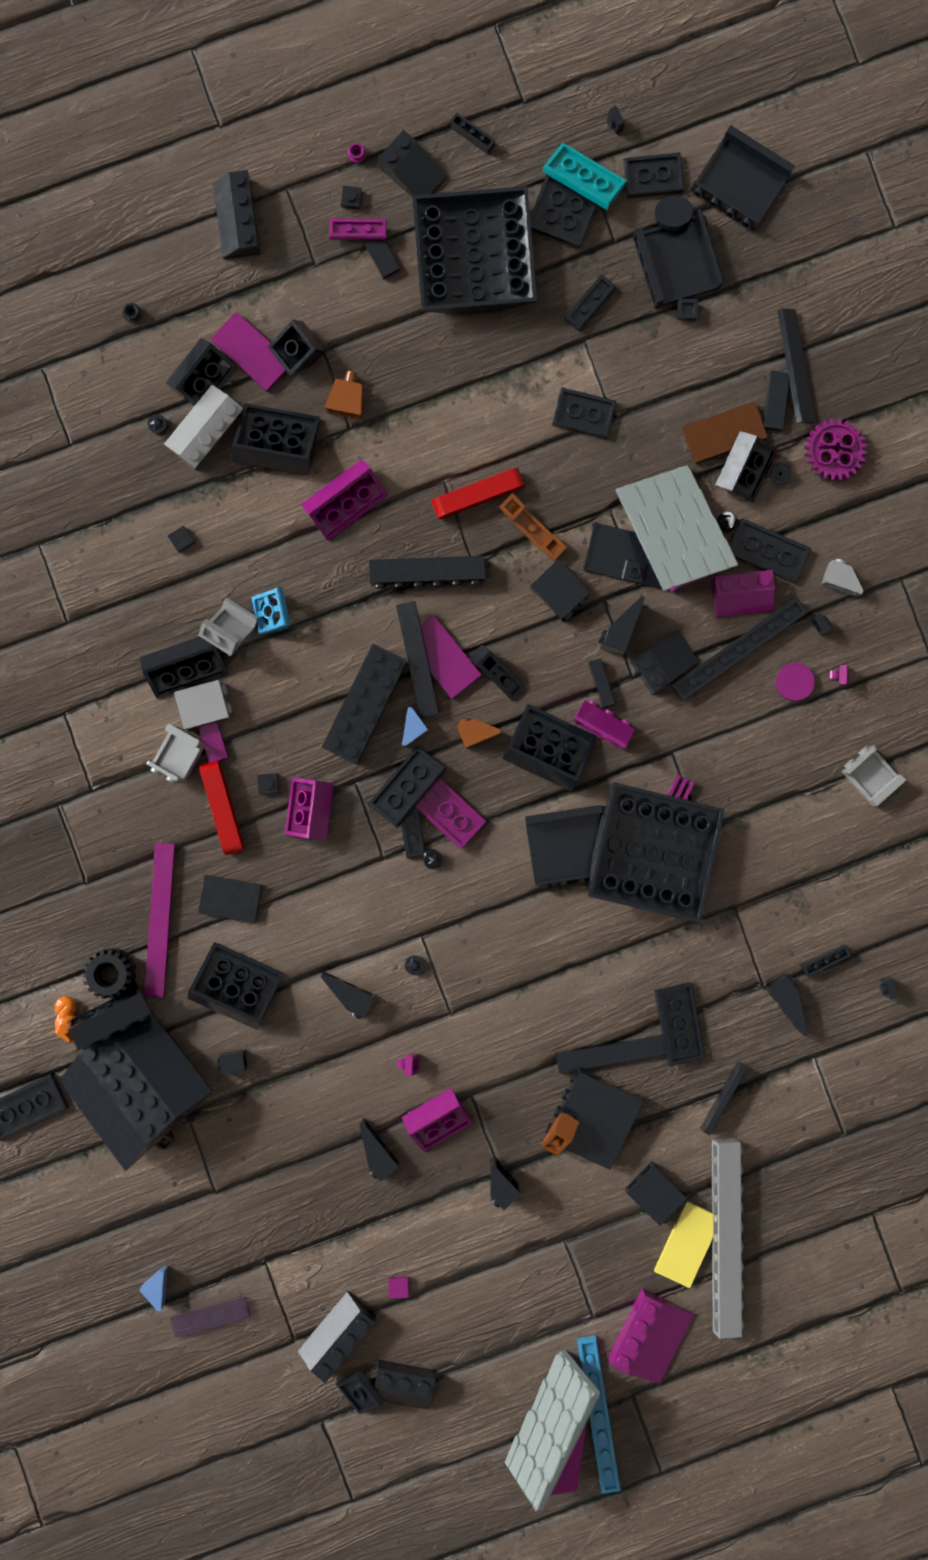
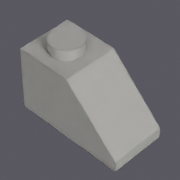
[821,559,863,597]

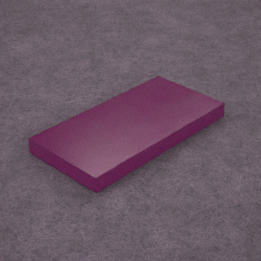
[210,312,287,392]
[421,615,481,699]
[415,778,487,850]

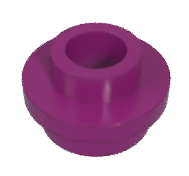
[347,143,366,163]

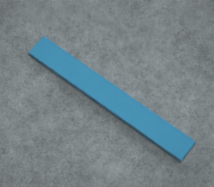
[577,1335,621,1494]

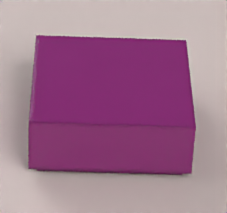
[388,1276,409,1299]

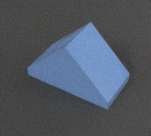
[402,707,428,746]
[139,1266,168,1311]

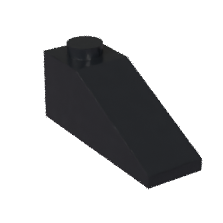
[469,645,526,701]
[321,971,376,1019]
[765,974,808,1036]
[359,1118,400,1182]

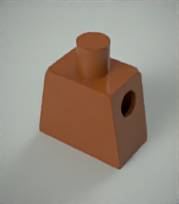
[325,371,363,420]

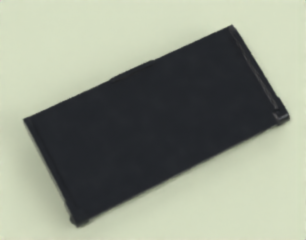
[583,522,683,594]

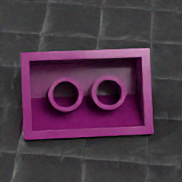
[711,570,775,618]
[572,699,635,750]
[285,778,334,840]
[402,1088,473,1152]

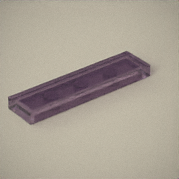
[170,1297,250,1338]

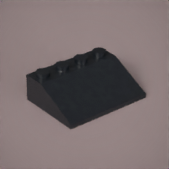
[232,403,320,475]
[502,704,597,791]
[188,942,284,1030]

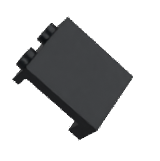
[529,560,590,621]
[625,1161,687,1226]

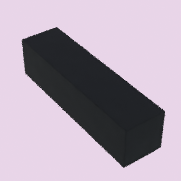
[450,113,495,155]
[588,658,615,708]
[800,944,851,977]

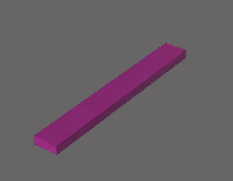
[144,842,176,997]

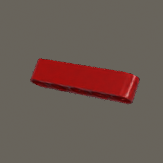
[431,468,525,520]
[199,760,244,856]

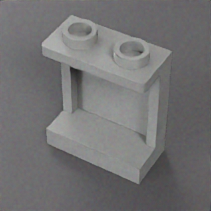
[198,598,258,656]
[174,680,233,730]
[147,723,206,784]
[842,746,906,806]

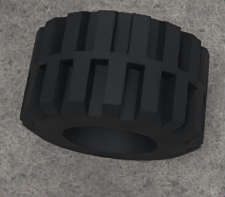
[82,948,136,999]

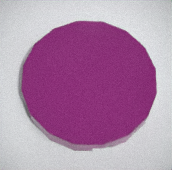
[775,663,815,701]

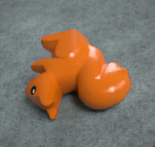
[54,996,77,1043]

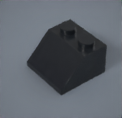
[267,319,326,376]
[490,1157,521,1210]

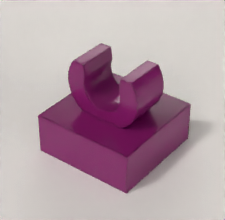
[830,665,849,686]
[397,1053,420,1076]

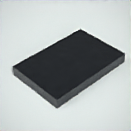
[623,152,684,198]
[552,387,616,439]
[198,875,262,923]

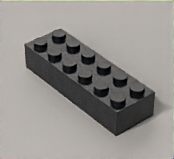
[322,643,408,765]

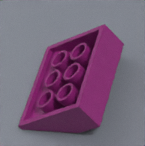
[608,1288,694,1384]

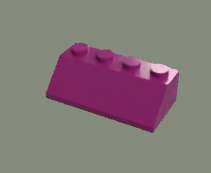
[301,459,388,541]

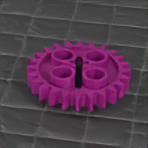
[804,418,867,482]

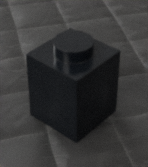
[217,1049,248,1075]

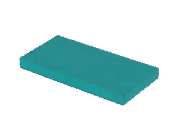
[542,143,627,210]

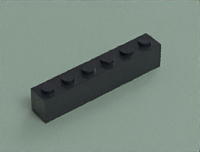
[369,556,485,588]

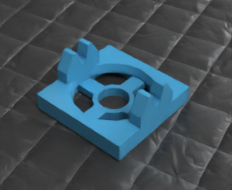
[251,588,290,634]

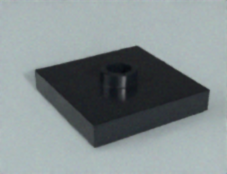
[336,1370,385,1414]

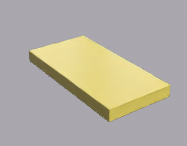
[654,1200,713,1288]

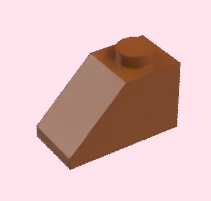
[457,718,501,748]
[541,1112,579,1156]

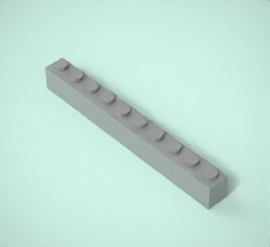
[712,1138,744,1339]

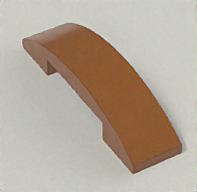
[499,493,567,561]

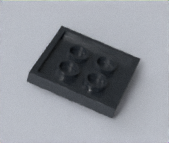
[530,174,597,249]

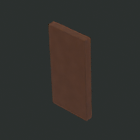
[682,401,767,464]

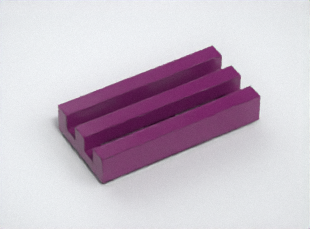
[667,774,695,800]

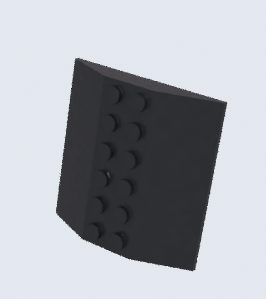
[412,186,537,315]
[588,782,725,923]
[59,1008,214,1171]

